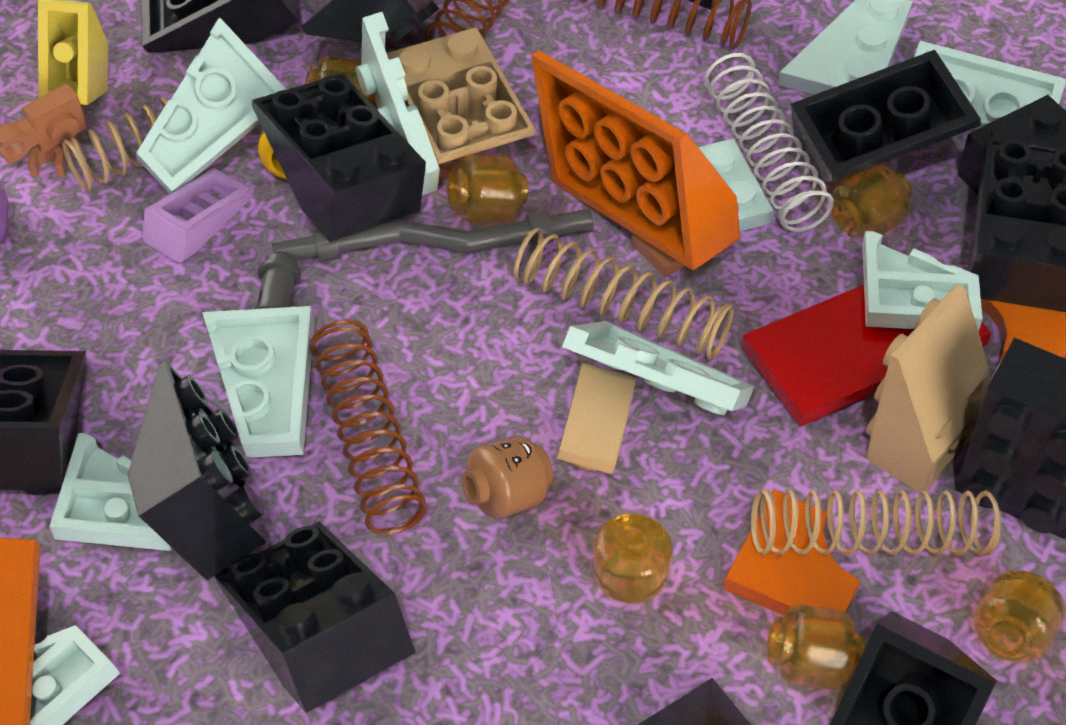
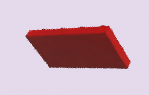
[741,285,991,427]

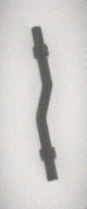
[272,209,594,261]

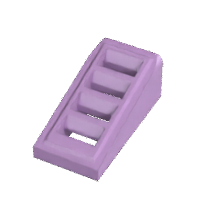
[142,168,254,263]

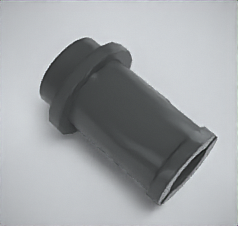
[255,253,301,309]

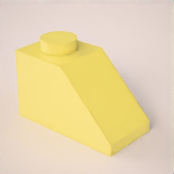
[38,0,108,105]

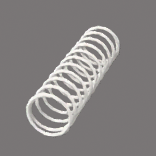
[704,53,834,232]

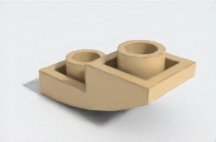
[557,362,636,475]

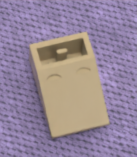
[387,27,535,164]
[866,283,992,493]

